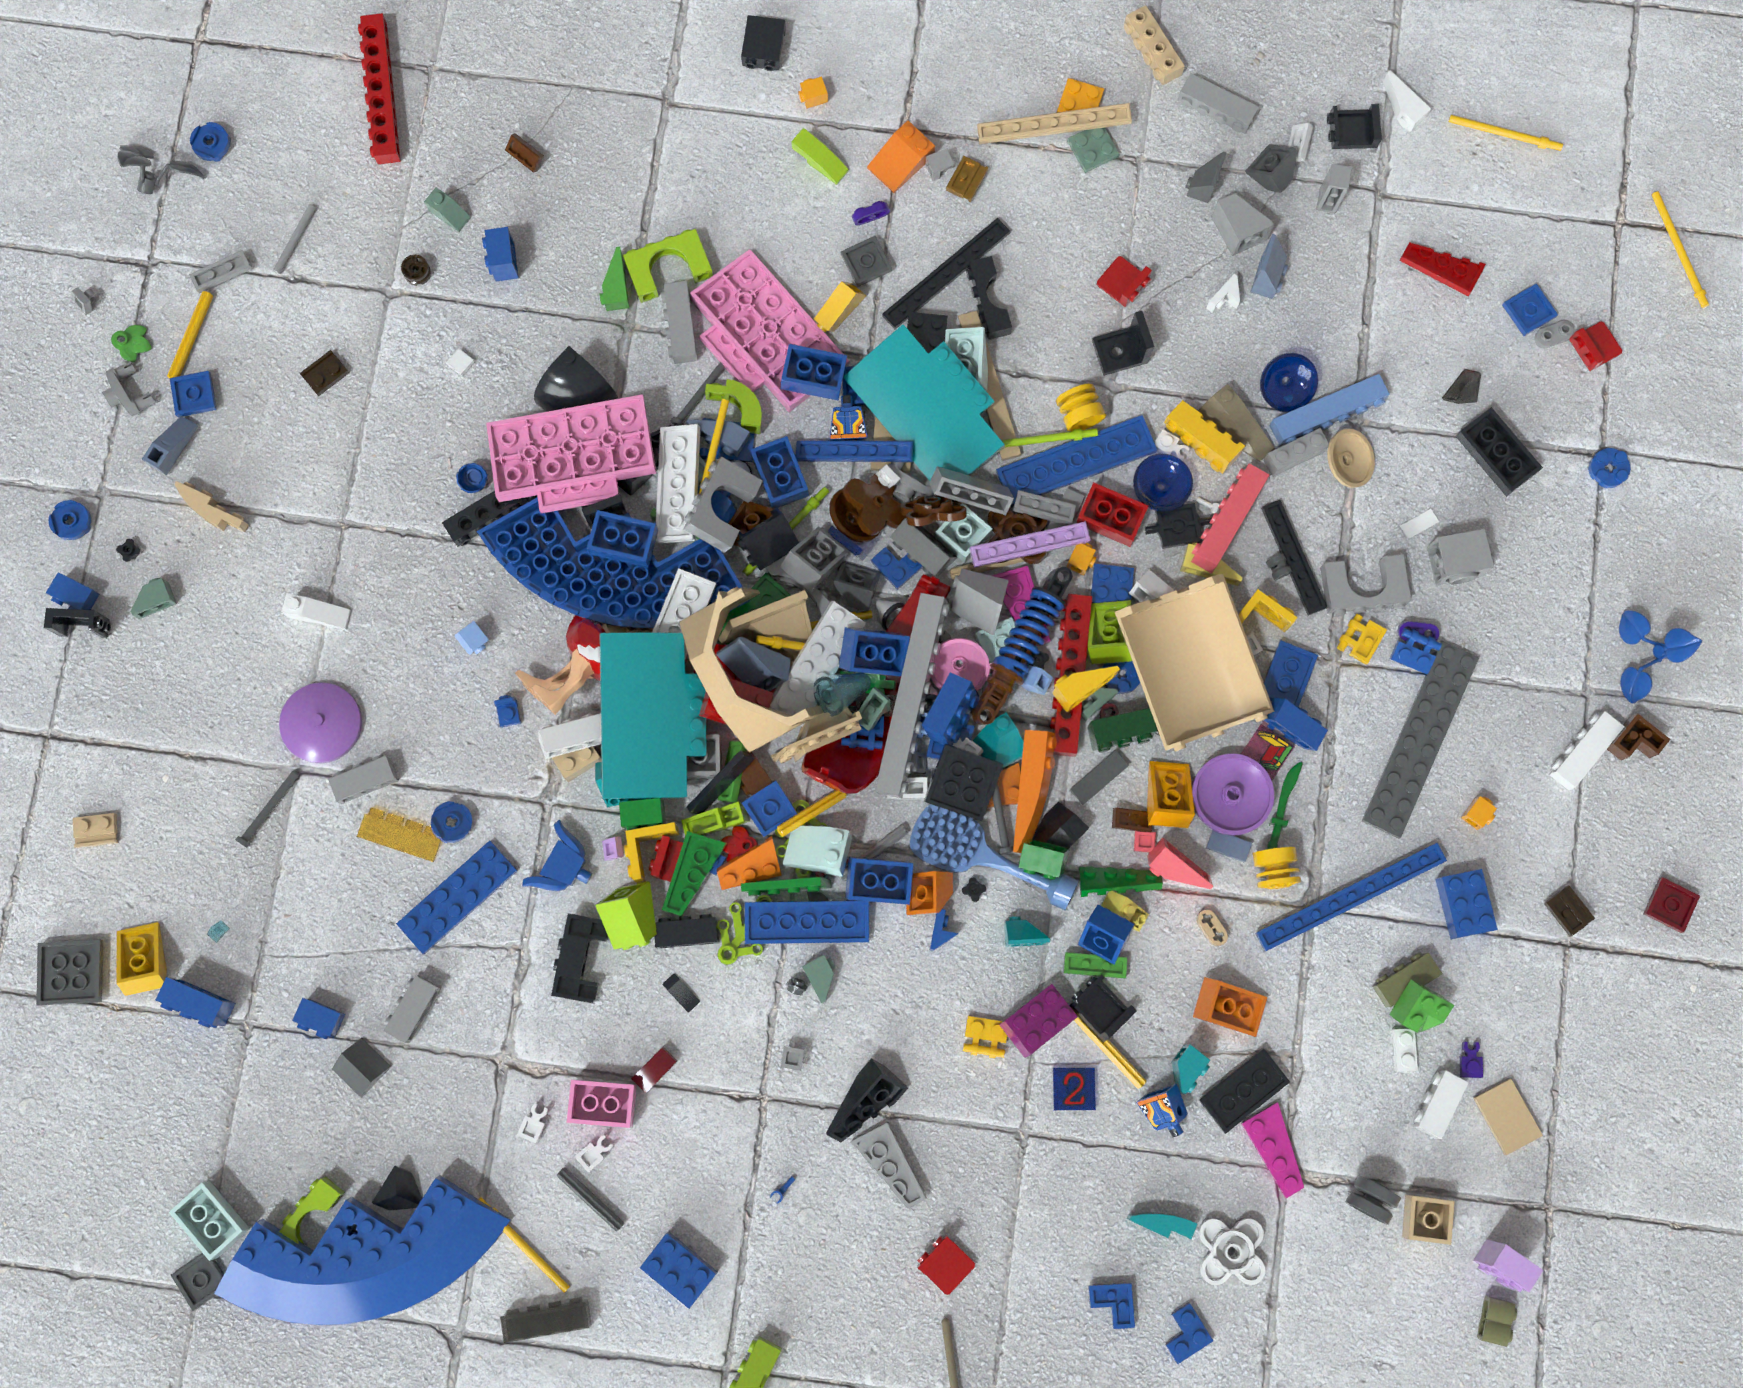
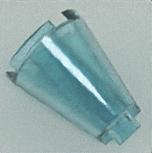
[814,672,871,717]

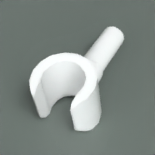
[1196,497,1221,516]

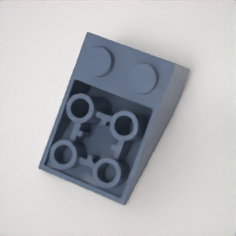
[716,637,790,691]

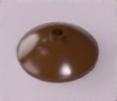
[829,488,880,543]

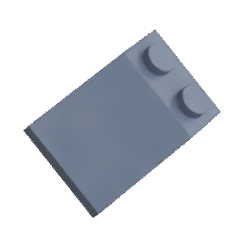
[1250,234,1288,299]

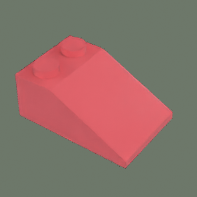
[1147,838,1213,889]

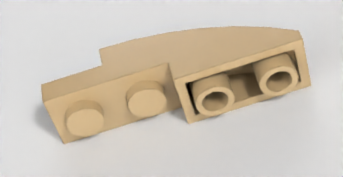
[174,481,249,532]

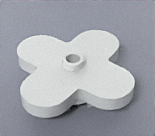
[1198,1218,1265,1285]

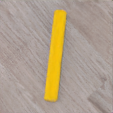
[777,790,846,837]

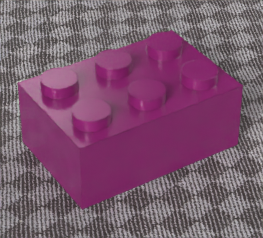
[999,984,1078,1058]

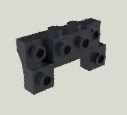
[551,913,608,1004]

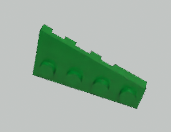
[741,877,832,896]

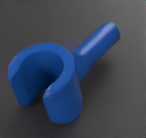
[770,1176,795,1204]

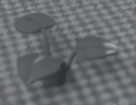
[117,145,204,194]

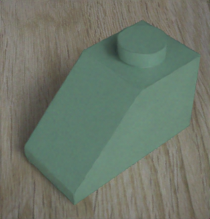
[424,187,471,232]
[131,578,177,619]
[802,955,835,1004]

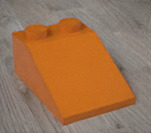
[867,121,935,193]
[1193,977,1267,1037]

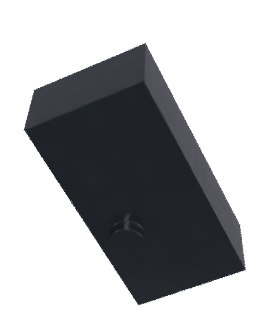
[1456,407,1543,497]

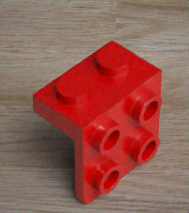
[1096,256,1152,307]
[1569,321,1622,371]
[649,835,683,882]
[917,1235,975,1295]

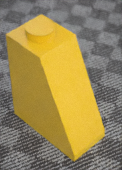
[814,281,867,332]

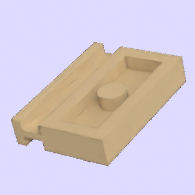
[73,813,118,848]

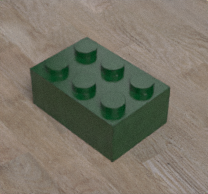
[1087,708,1157,753]

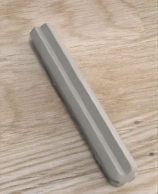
[840,825,907,881]

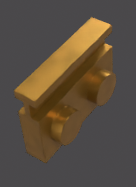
[946,155,988,202]

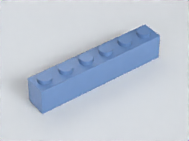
[1269,374,1389,446]

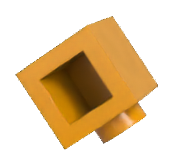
[798,76,828,109]
[1066,543,1097,576]
[1461,796,1497,830]

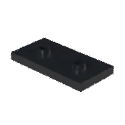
[1198,1048,1290,1134]

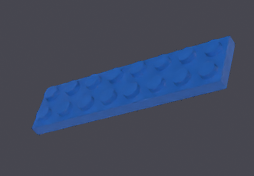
[996,415,1157,507]

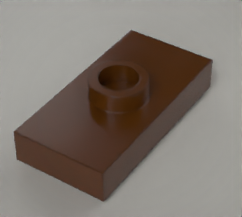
[505,133,544,173]
[1112,807,1152,832]

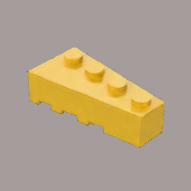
[1164,400,1245,474]

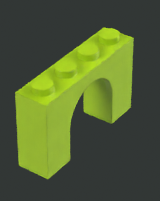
[623,229,713,303]

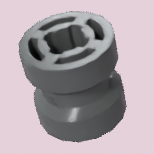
[1266,554,1292,580]

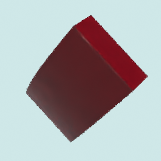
[631,1047,677,1093]

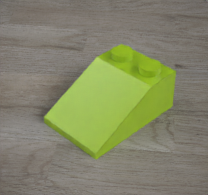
[1088,600,1132,664]

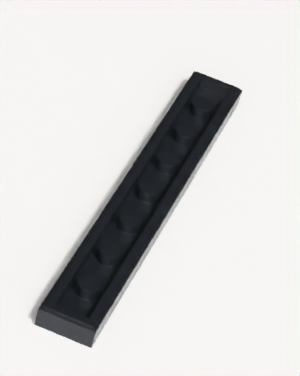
[882,217,1010,330]

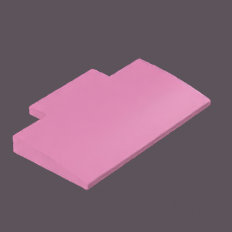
[690,249,850,412]
[486,394,656,513]

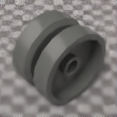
[1345,1175,1401,1225]

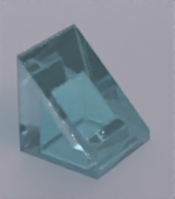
[207,920,230,943]

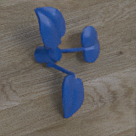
[1619,610,1702,704]

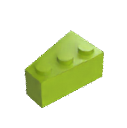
[729,1336,782,1388]

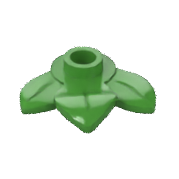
[111,325,152,362]

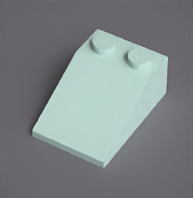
[945,327,988,391]
[783,826,852,877]

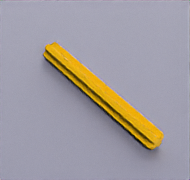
[167,291,213,379]
[1074,1013,1147,1089]

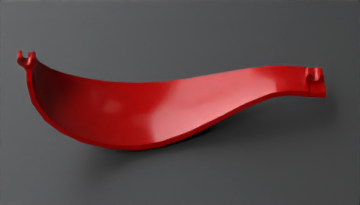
[801,574,951,794]

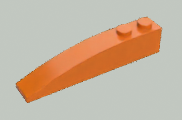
[1013,730,1057,853]

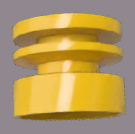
[1056,383,1106,432]
[1252,847,1301,890]

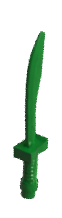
[1266,762,1303,850]

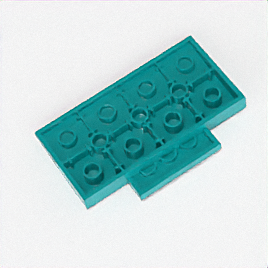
[843,324,1005,481]
[600,633,707,799]

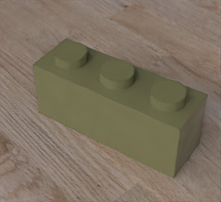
[1372,952,1442,1008]

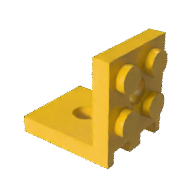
[1238,589,1298,632]
[624,822,679,883]

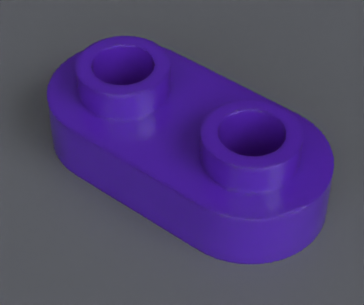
[852,201,890,226]
[1397,621,1439,643]

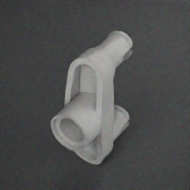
[102,361,155,416]
[888,462,934,502]

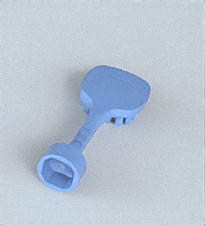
[910,804,1079,911]

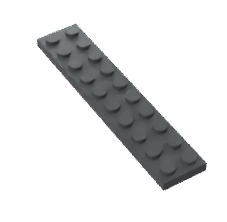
[1362,641,1479,839]

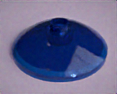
[1260,353,1318,412]
[1133,454,1193,511]

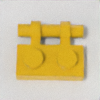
[1337,614,1387,665]
[963,1016,1007,1059]

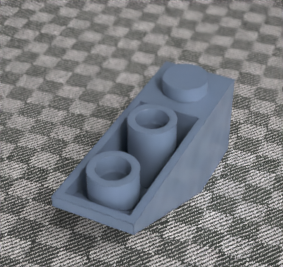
[142,416,198,475]
[686,419,750,457]

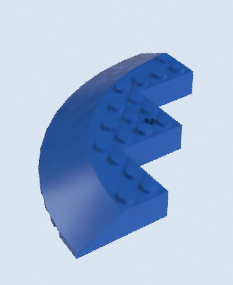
[477,497,751,628]
[214,1175,511,1325]

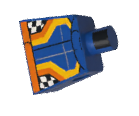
[830,395,867,441]
[1136,1084,1188,1137]

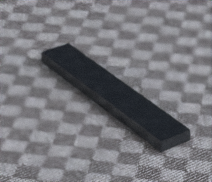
[1261,500,1328,616]

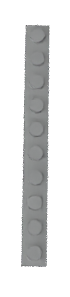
[875,593,949,798]

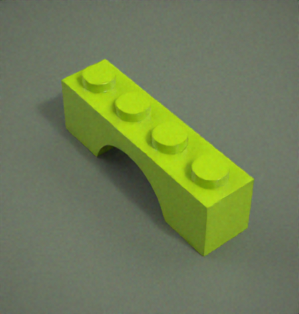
[279,1176,345,1244]

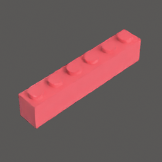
[1191,463,1269,574]

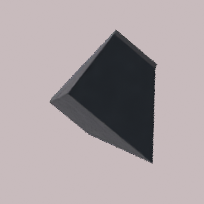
[372,1165,422,1210]

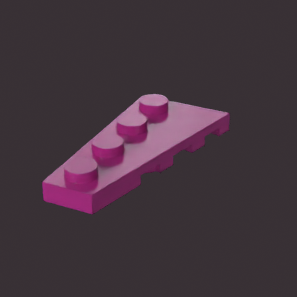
[992,566,1051,646]
[1241,1102,1304,1198]

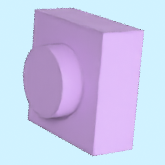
[602,837,624,861]

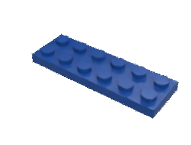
[396,840,517,955]
[745,900,869,944]

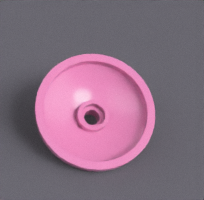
[931,638,990,691]

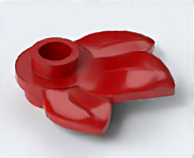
[720,826,758,863]

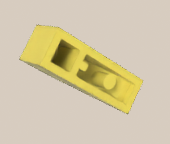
[1180,543,1242,586]

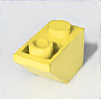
[1101,891,1149,932]

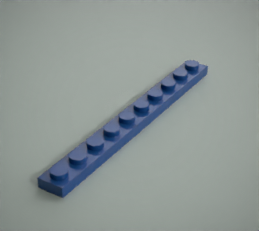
[1255,843,1447,952]

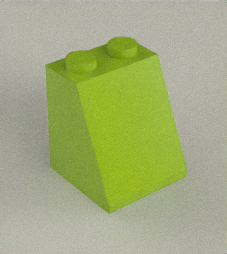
[595,881,657,950]

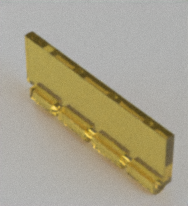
[356,807,441,862]

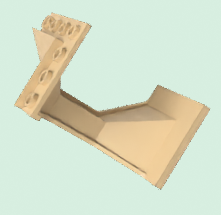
[680,587,824,752]
[719,590,862,764]

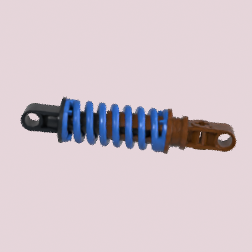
[972,567,1073,725]

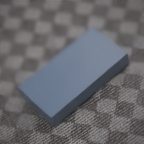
[1206,830,1252,863]

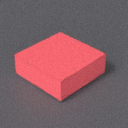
[1134,831,1156,853]

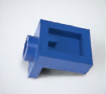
[494,695,521,728]

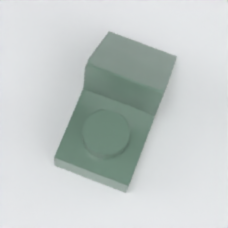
[859,687,890,731]
[1081,688,1118,721]

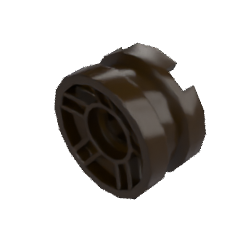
[401,254,431,286]

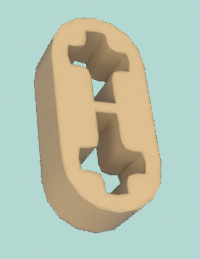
[1196,910,1228,946]

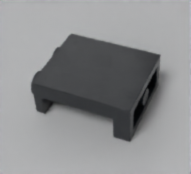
[741,15,786,71]
[1327,104,1382,149]
[737,508,799,571]
[43,608,111,638]
[1069,974,1137,1043]

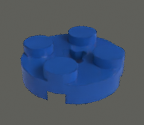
[190,122,231,162]
[1588,448,1631,488]
[48,500,91,540]
[1102,661,1140,694]
[430,801,472,843]

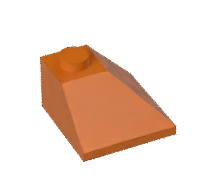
[906,871,953,915]

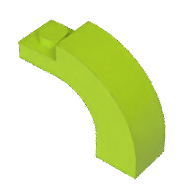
[705,379,762,434]

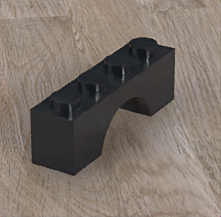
[966,256,1012,340]

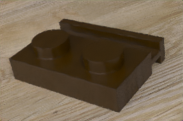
[300,350,349,397]
[1544,885,1595,937]

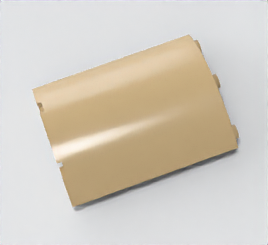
[1115,574,1274,752]

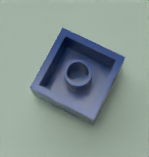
[482,227,519,282]
[1078,905,1135,964]

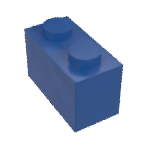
[46,572,100,610]
[292,998,346,1039]

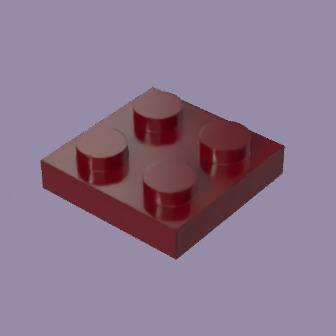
[1643,877,1700,933]

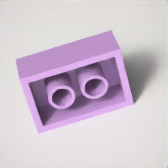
[1473,1239,1543,1292]

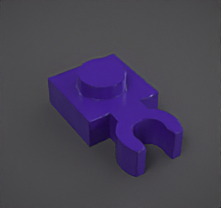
[1459,1042,1483,1078]

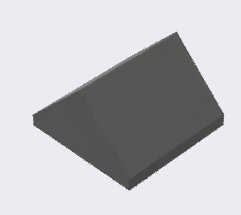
[332,1038,391,1098]

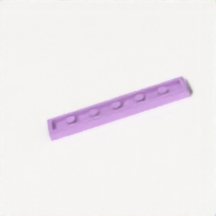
[969,521,1091,567]

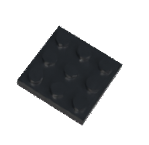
[924,743,1004,821]

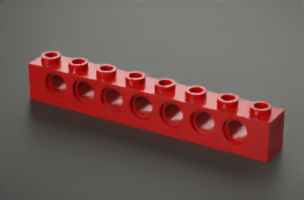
[358,13,401,165]
[1050,594,1092,757]

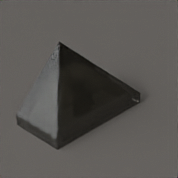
[1442,369,1481,404]

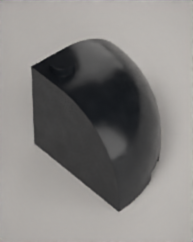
[534,346,618,412]

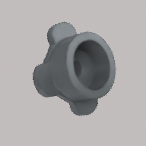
[787,978,808,996]

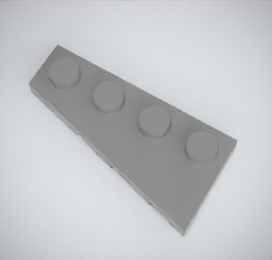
[851,1122,927,1209]

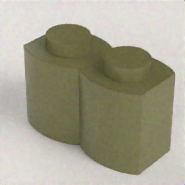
[1477,1296,1517,1347]

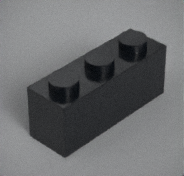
[654,914,719,949]

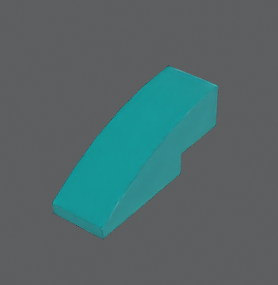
[1127,1212,1198,1239]

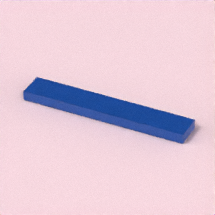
[795,440,914,462]

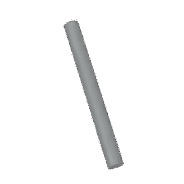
[273,204,316,274]

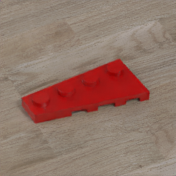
[1399,242,1486,296]

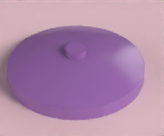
[279,683,362,763]
[1192,754,1274,836]

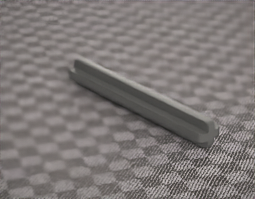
[557,1168,624,1231]

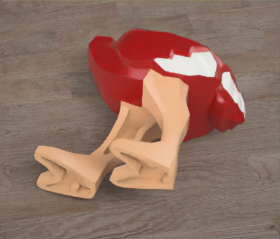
[515,615,606,715]

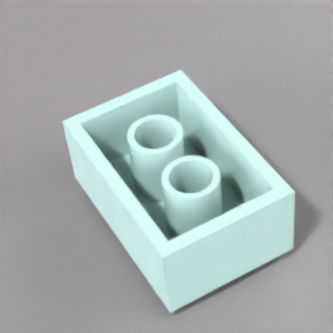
[169,1181,250,1261]

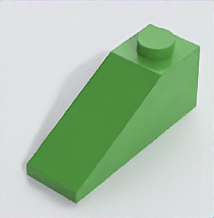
[599,246,630,311]

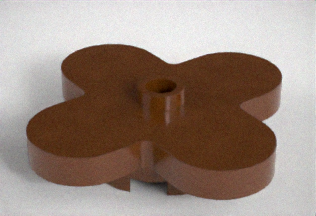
[843,473,906,535]
[901,494,967,526]
[987,509,1048,564]

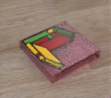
[1240,724,1295,781]

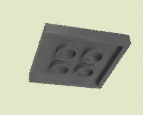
[36,939,103,1006]

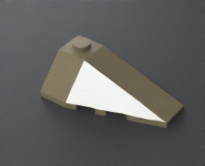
[1198,384,1275,462]

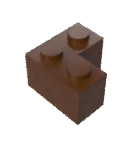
[1607,713,1671,761]

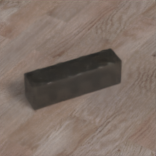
[500,1297,592,1343]

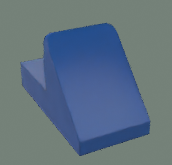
[930,909,958,951]

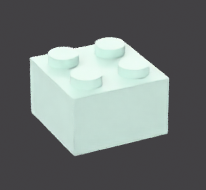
[935,503,992,563]

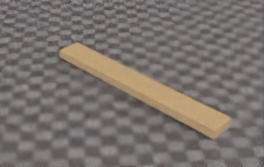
[977,103,1132,145]
[958,311,1021,461]

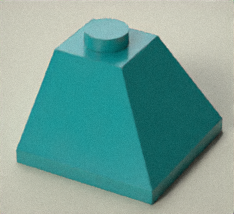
[973,712,1024,768]
[1004,916,1050,947]

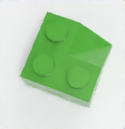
[1389,979,1454,1033]

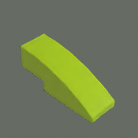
[791,128,849,185]
[681,801,750,836]

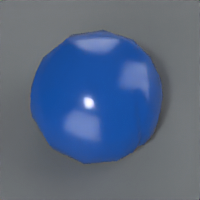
[456,463,488,493]

